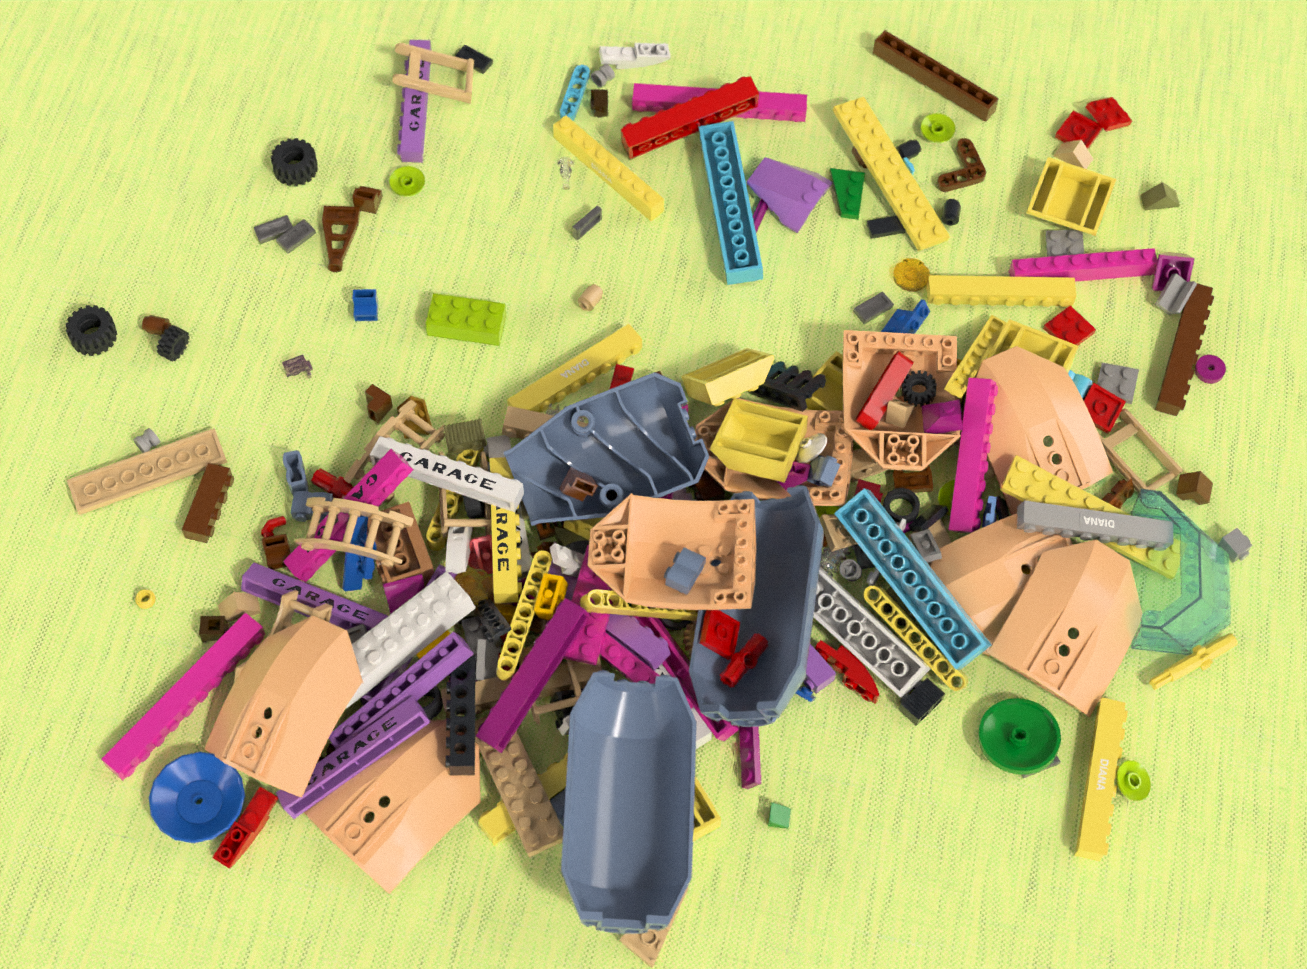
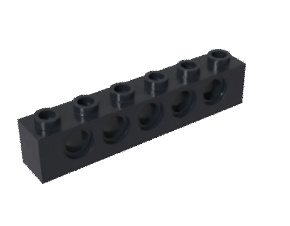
[446,656,476,776]

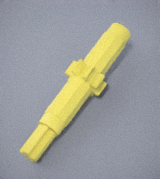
[1149,633,1237,690]

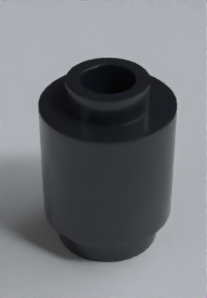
[895,139,921,160]
[941,199,961,226]

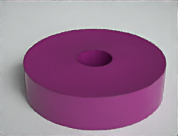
[1195,355,1226,384]

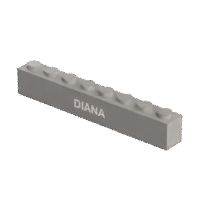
[1017,500,1173,551]

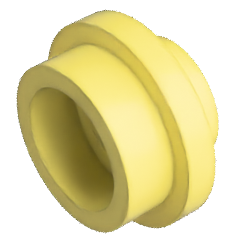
[135,589,156,609]

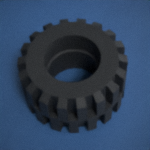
[271,138,318,187]
[66,305,117,356]

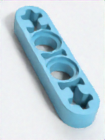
[560,65,590,121]

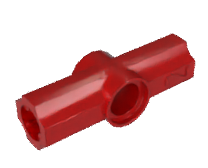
[311,468,354,499]
[720,633,768,688]

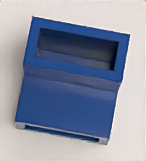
[353,289,378,321]

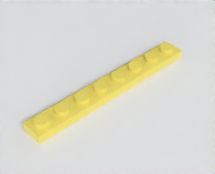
[944,315,1007,398]

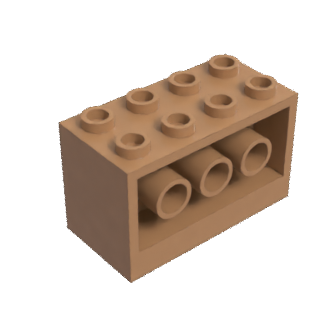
[367,502,434,588]

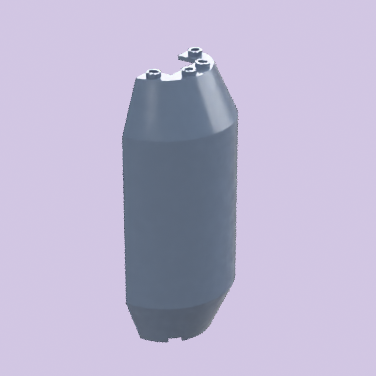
[689,485,824,727]
[561,670,697,934]

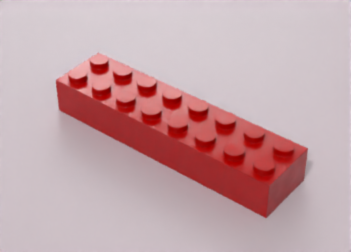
[621,76,759,160]

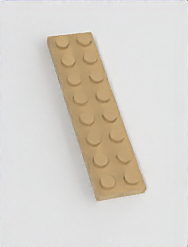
[67,428,227,515]
[475,715,563,857]

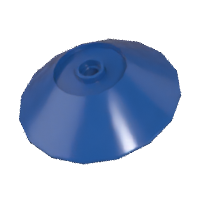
[149,752,245,843]

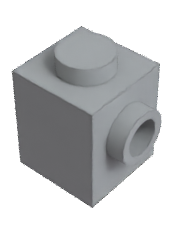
[1218,528,1252,563]

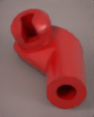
[261,516,286,538]

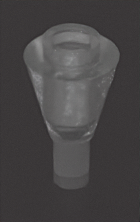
[557,156,574,190]

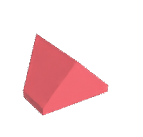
[467,534,493,576]

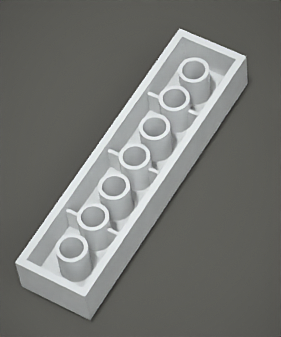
[813,567,931,697]
[346,571,475,708]

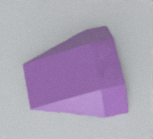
[747,157,833,233]

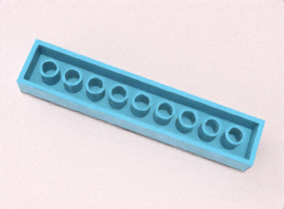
[699,121,763,285]
[834,488,991,670]

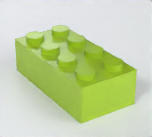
[426,293,507,346]

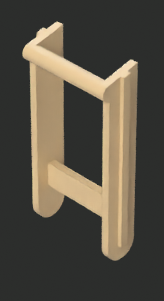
[392,43,474,104]
[1098,409,1184,498]
[438,452,492,537]
[515,633,581,725]

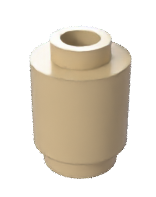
[578,284,603,311]

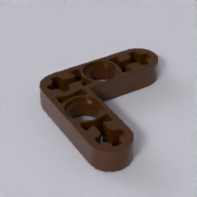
[937,138,986,192]

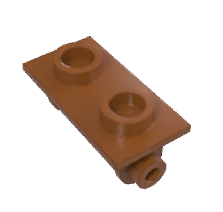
[1101,478,1134,509]

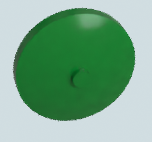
[978,698,1061,775]

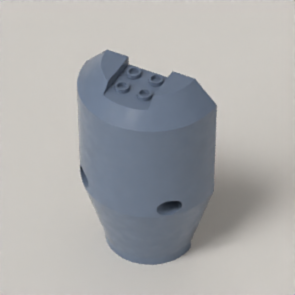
[503,372,709,526]

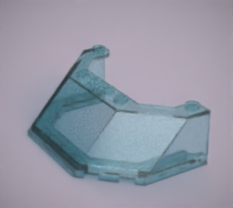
[1131,489,1231,655]

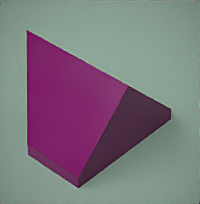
[777,462,811,491]

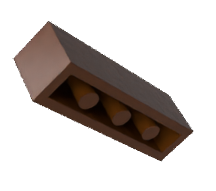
[182,463,234,543]

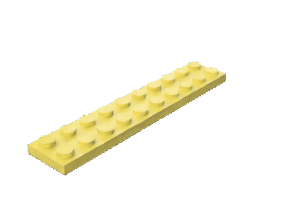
[833,97,950,251]
[1000,455,1187,580]

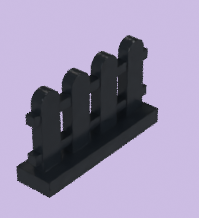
[749,361,826,412]

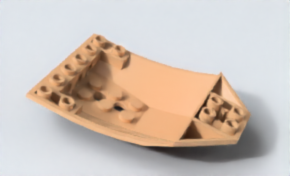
[843,330,961,471]
[963,346,1113,515]
[694,397,854,506]
[588,493,756,610]
[930,513,1073,656]
[987,540,1143,717]
[204,615,364,797]
[304,719,481,894]

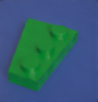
[830,168,865,220]

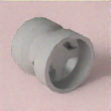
[591,64,615,88]
[133,428,160,453]
[839,559,862,581]

